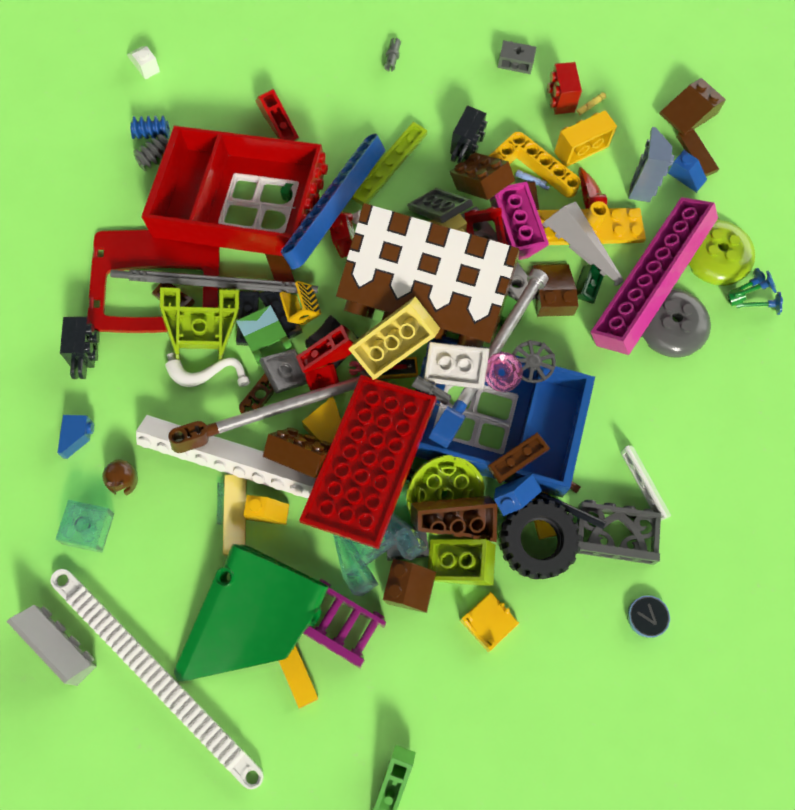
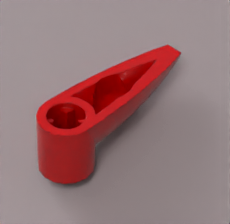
[578,167,607,209]

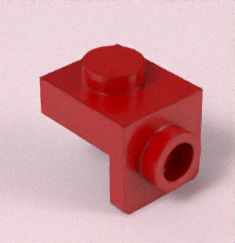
[305,364,339,391]

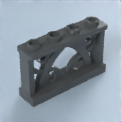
[577,500,662,565]

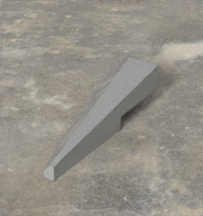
[542,202,624,286]

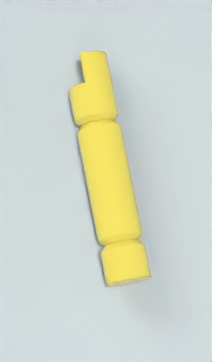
[576,92,606,115]

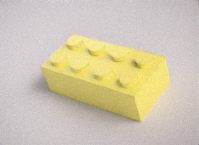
[349,297,440,380]

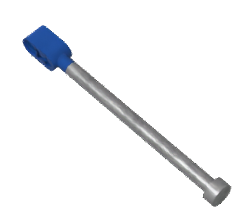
[429,269,549,448]

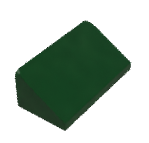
[576,264,604,304]

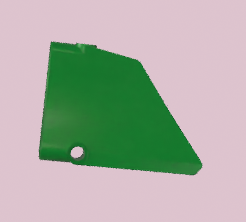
[174,544,329,682]

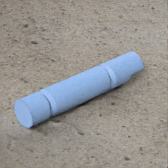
[515,170,550,190]

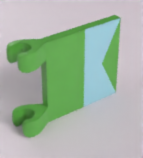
[236,305,292,365]

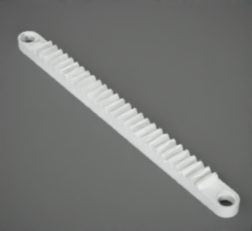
[50,569,264,789]

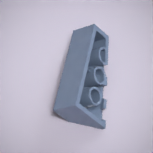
[629,127,674,202]

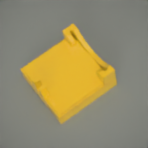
[460,592,519,652]

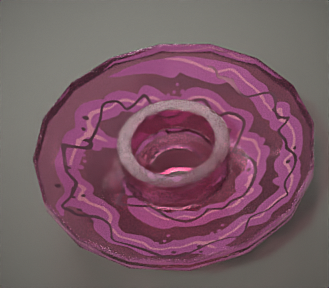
[485,352,523,392]

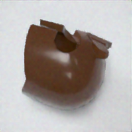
[102,459,138,496]

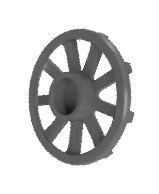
[511,340,556,383]

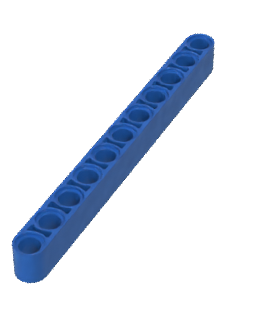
[281,133,385,269]

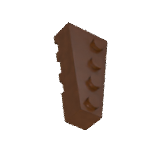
[411,496,497,542]

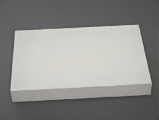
[424,342,490,389]

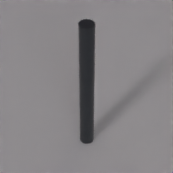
[535,492,606,529]

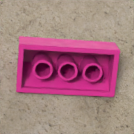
[490,182,549,260]

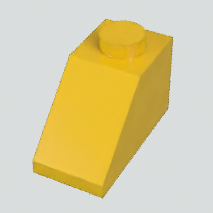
[244,495,289,525]

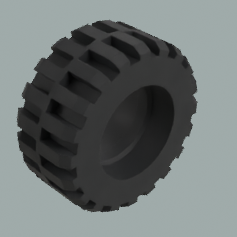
[499,499,581,579]

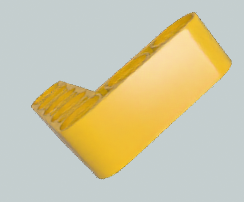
[489,132,581,198]

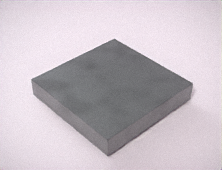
[259,349,307,394]

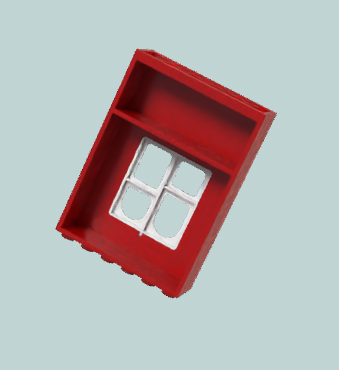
[141,126,328,256]

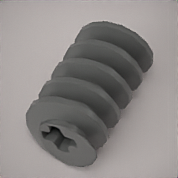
[133,134,168,171]

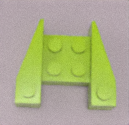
[160,287,239,360]

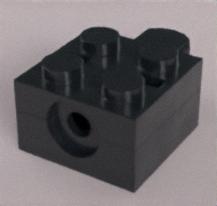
[450,105,488,164]
[60,317,100,379]

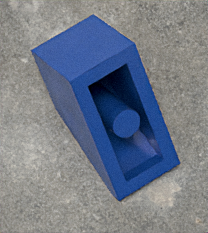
[668,150,707,193]
[57,415,94,459]
[494,473,542,516]

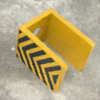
[279,281,321,325]

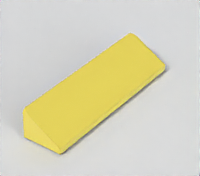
[223,475,247,557]

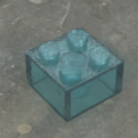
[55,500,114,553]

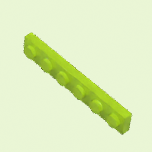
[351,122,427,206]

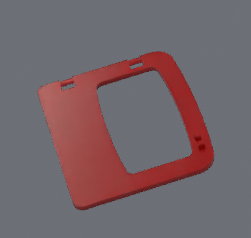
[87,230,220,333]

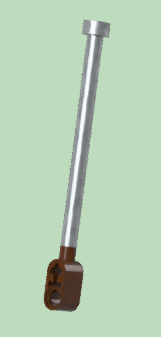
[168,370,372,453]

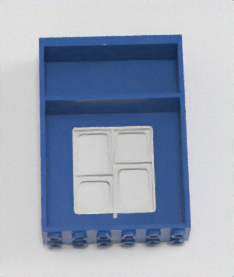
[415,336,595,498]

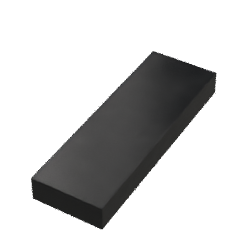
[236,291,259,346]
[259,291,302,340]

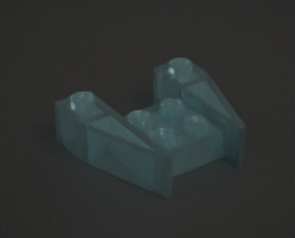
[333,513,428,596]

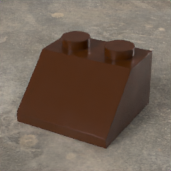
[383,559,436,613]

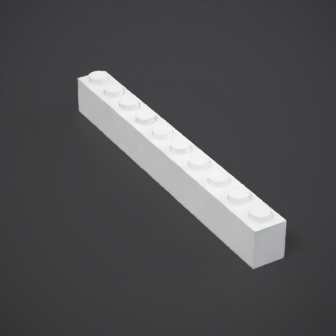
[136,415,317,498]

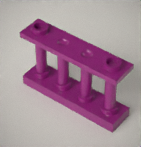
[303,579,386,669]

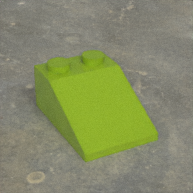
[428,539,496,586]

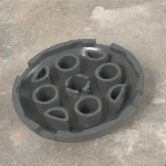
[641,288,711,357]

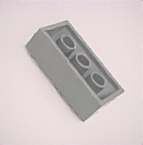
[6,605,97,686]

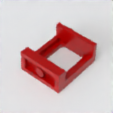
[464,207,508,245]

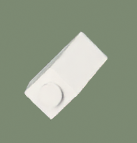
[127,46,160,80]

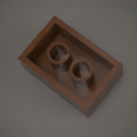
[450,153,515,200]
[263,428,332,478]

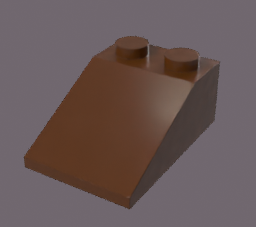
[659,78,726,136]
[532,264,579,317]

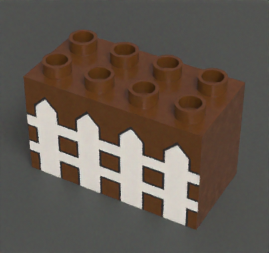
[336,203,519,347]

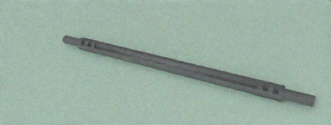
[110,269,318,294]

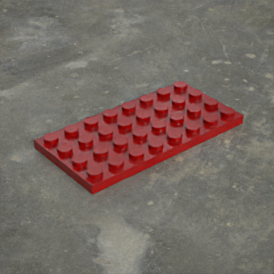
[299,375,437,550]

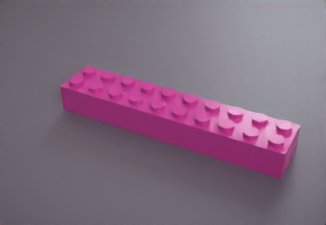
[591,197,718,355]

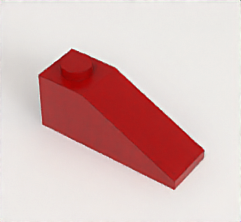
[255,89,299,141]
[296,325,357,373]

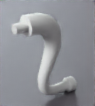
[165,353,250,387]

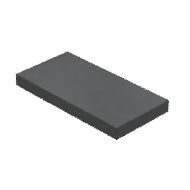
[407,188,473,223]

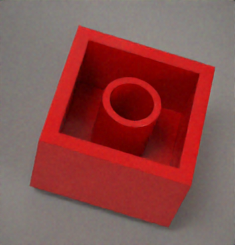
[547,62,582,114]

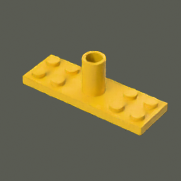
[537,201,646,245]

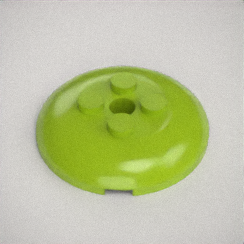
[689,220,755,286]
[406,455,485,535]

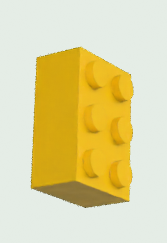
[554,110,617,167]

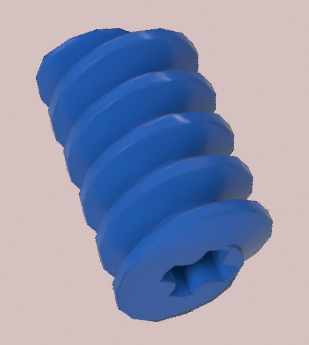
[130,115,170,139]

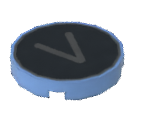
[628,596,670,638]

